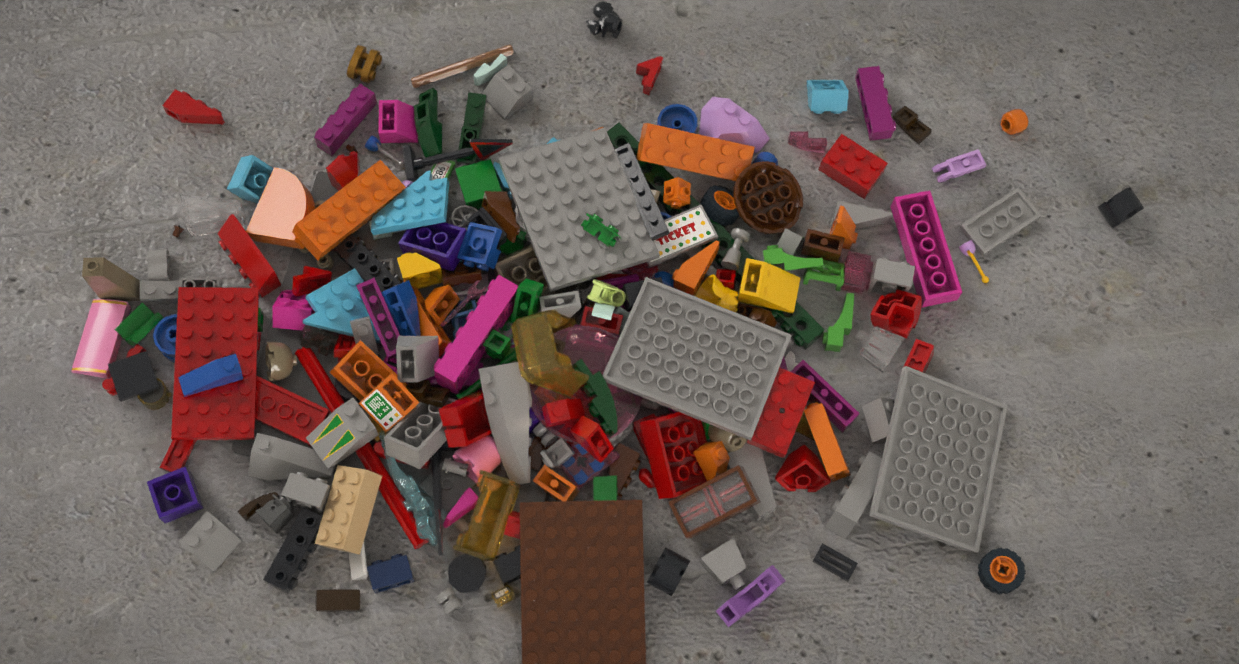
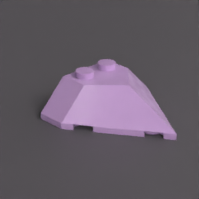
[699,97,770,154]

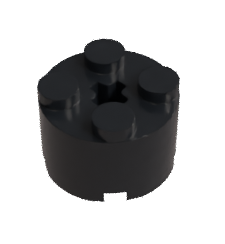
[1097,187,1144,228]
[647,547,691,596]

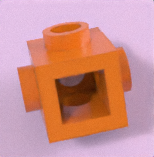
[663,177,691,209]

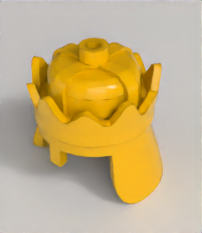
[695,274,738,313]

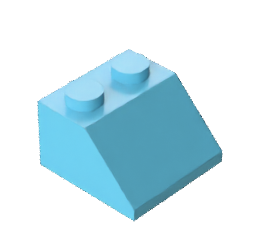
[807,80,849,114]
[227,155,273,204]

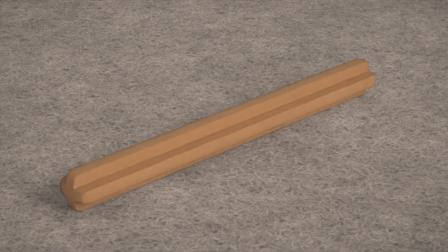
[411,45,514,88]

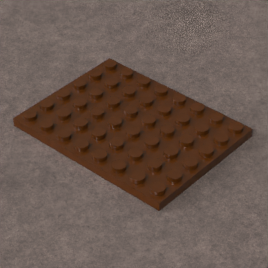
[520,500,646,664]

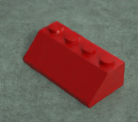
[218,214,281,298]

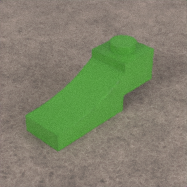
[763,245,824,271]
[822,293,854,352]

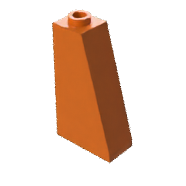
[804,402,851,482]

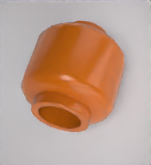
[1000,109,1028,135]

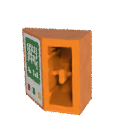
[358,373,420,433]

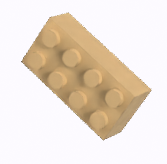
[315,465,382,555]

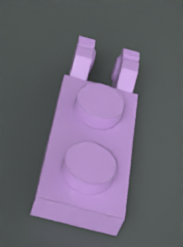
[932,149,986,183]

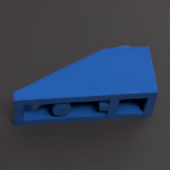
[381,280,421,336]
[178,354,243,397]

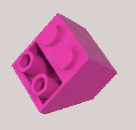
[378,100,418,143]
[272,290,315,331]

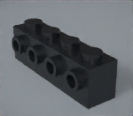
[334,234,403,296]
[263,507,323,594]

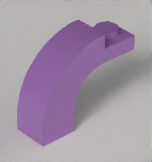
[716,565,786,627]

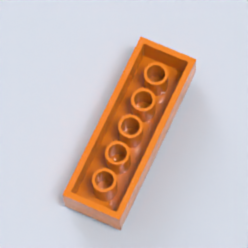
[636,123,755,182]
[292,159,406,260]

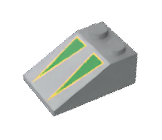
[306,398,379,470]

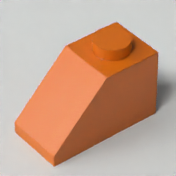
[424,285,460,325]
[694,441,730,481]
[533,465,580,501]

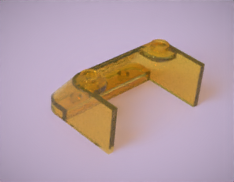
[511,310,589,397]
[453,470,520,561]

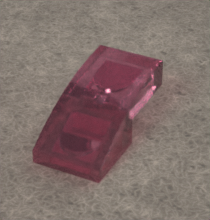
[788,131,827,153]

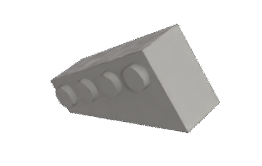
[825,451,882,539]

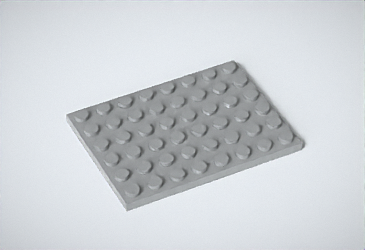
[499,127,660,291]
[603,277,792,441]
[869,366,1007,554]

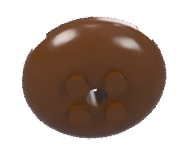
[733,161,803,234]

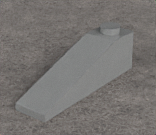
[249,433,336,481]

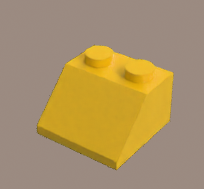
[397,253,443,289]

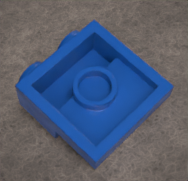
[457,222,502,272]

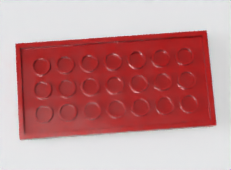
[171,287,259,440]

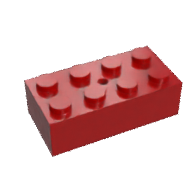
[747,367,815,458]

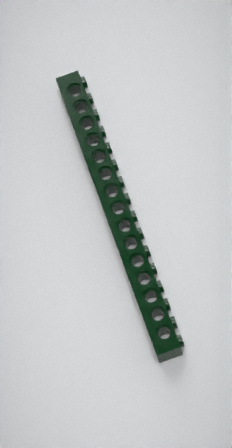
[607,122,825,350]

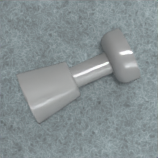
[721,228,750,270]

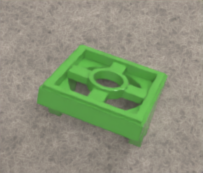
[803,257,844,291]

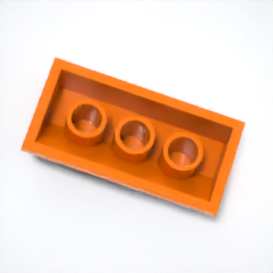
[329,340,408,401]

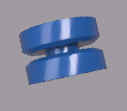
[657,104,697,134]
[153,314,177,363]

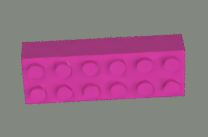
[890,190,962,308]
[434,275,518,395]

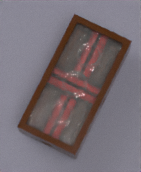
[668,465,761,539]

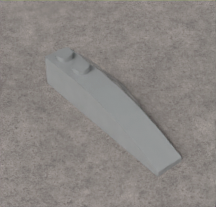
[479,361,532,485]

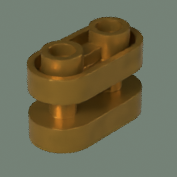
[347,45,382,84]

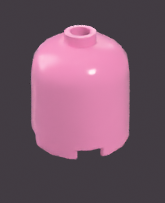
[452,435,502,484]

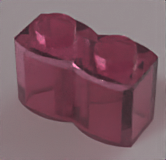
[841,251,873,294]

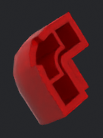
[870,290,922,339]

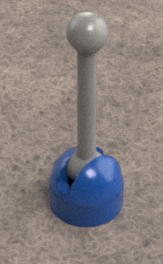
[365,136,405,168]

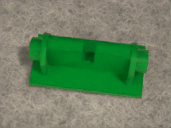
[581,213,622,247]

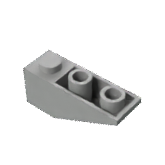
[831,201,892,231]

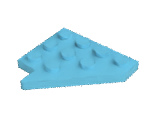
[371,170,449,236]
[302,268,381,344]

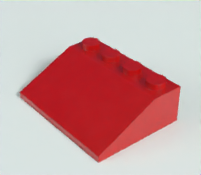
[639,411,707,499]

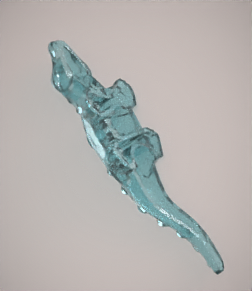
[379,430,437,546]

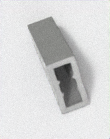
[727,443,776,521]

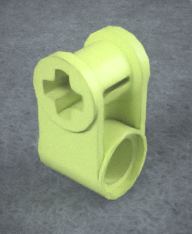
[587,279,626,307]

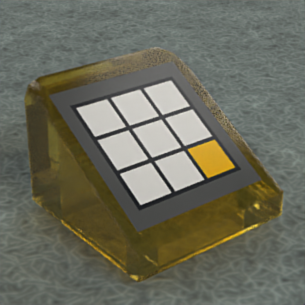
[491,585,515,607]

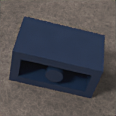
[367,554,415,594]

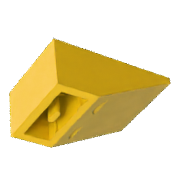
[737,258,800,313]

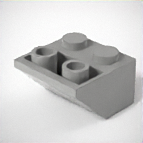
[396,336,439,382]
[862,398,895,444]

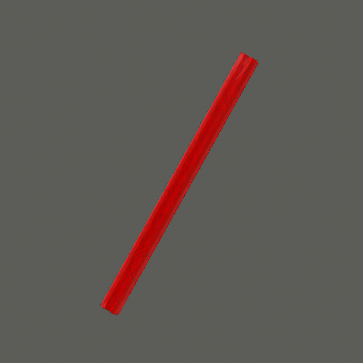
[295,345,430,549]

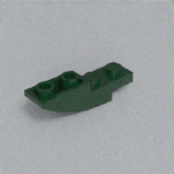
[414,88,442,158]
[457,92,487,164]
[571,358,618,437]

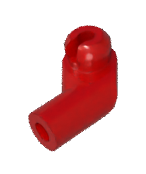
[639,468,656,488]

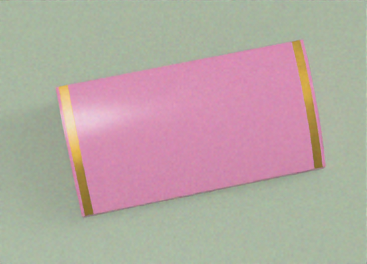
[71,299,131,379]

